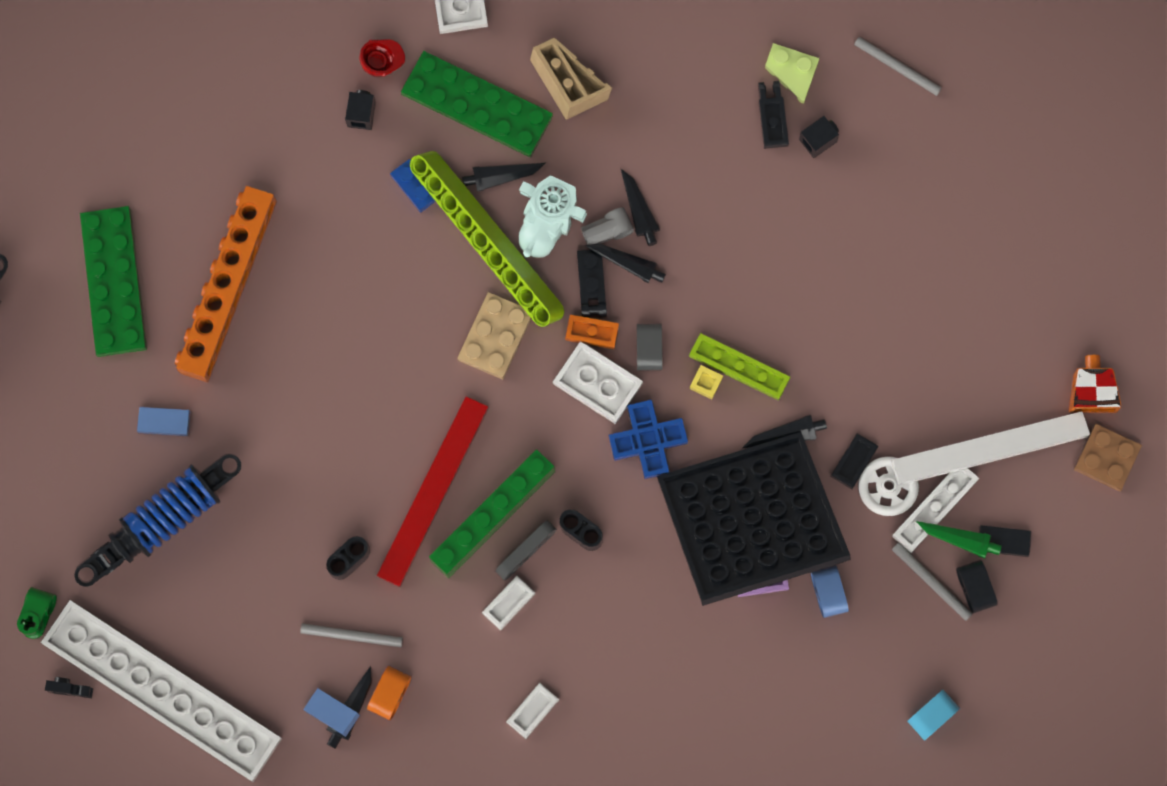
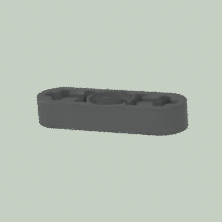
[495,520,557,581]

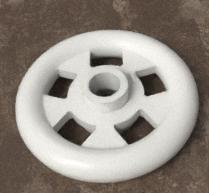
[858,457,919,516]

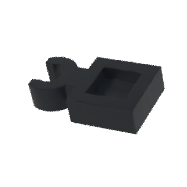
[45,677,94,699]

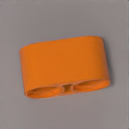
[367,666,412,720]

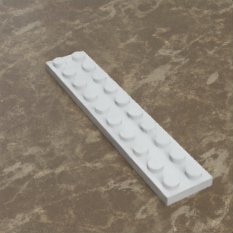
[41,600,282,782]

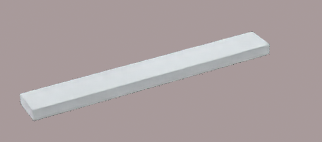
[891,411,1090,486]

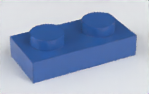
[390,159,436,213]

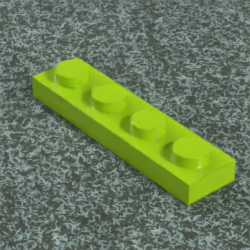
[689,333,790,401]

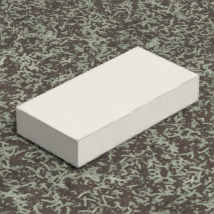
[482,576,536,631]
[506,683,559,739]

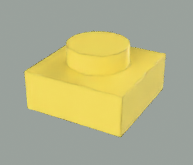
[690,365,723,400]

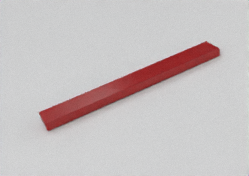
[377,396,489,587]

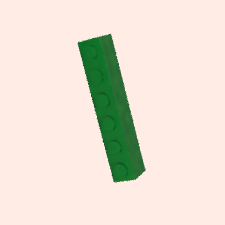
[429,449,555,579]

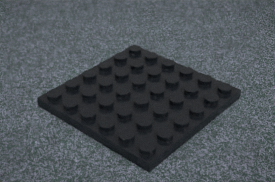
[657,432,851,606]

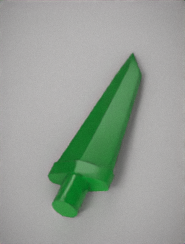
[916,521,1002,558]

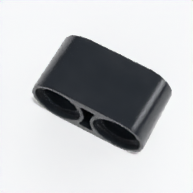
[560,509,603,551]
[326,536,370,580]
[956,560,998,613]

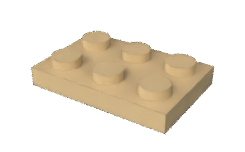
[457,292,531,380]

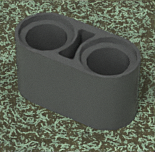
[637,324,662,371]

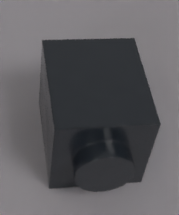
[345,90,376,130]
[799,116,839,158]

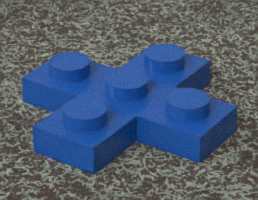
[609,400,688,479]

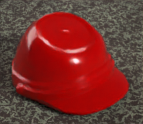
[359,39,405,77]

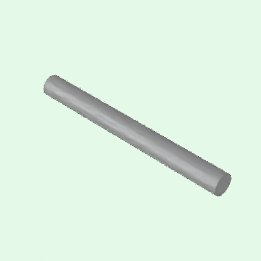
[854,37,942,96]
[892,543,973,621]
[301,623,403,647]

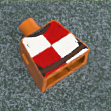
[1069,355,1121,413]

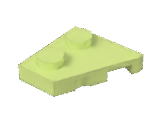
[765,43,819,103]

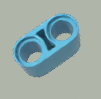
[907,690,961,741]

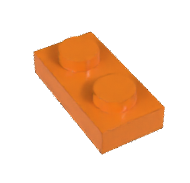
[565,315,619,349]

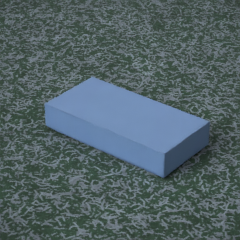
[137,407,191,436]
[303,688,360,737]

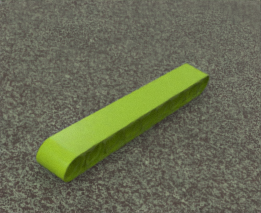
[410,151,564,327]

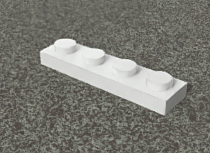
[892,468,979,553]

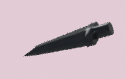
[462,163,545,192]
[620,168,660,246]
[585,244,666,283]
[742,415,827,448]
[326,666,372,749]

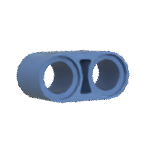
[811,565,849,618]

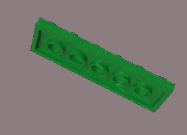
[401,51,553,158]
[80,206,147,357]

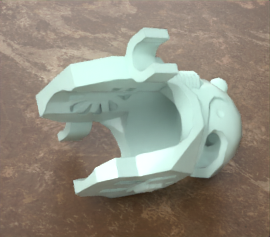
[519,175,587,258]

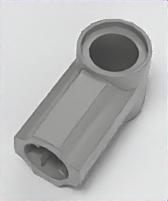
[581,207,634,245]

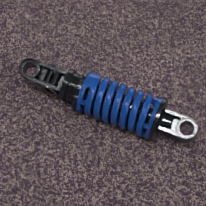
[74,453,241,587]

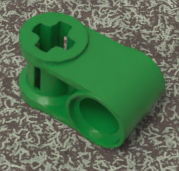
[17,587,57,639]

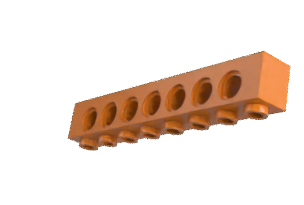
[175,186,277,383]

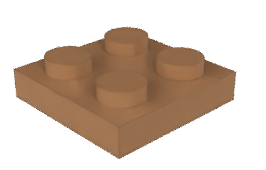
[1074,424,1142,492]

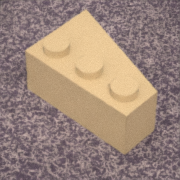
[530,38,612,120]

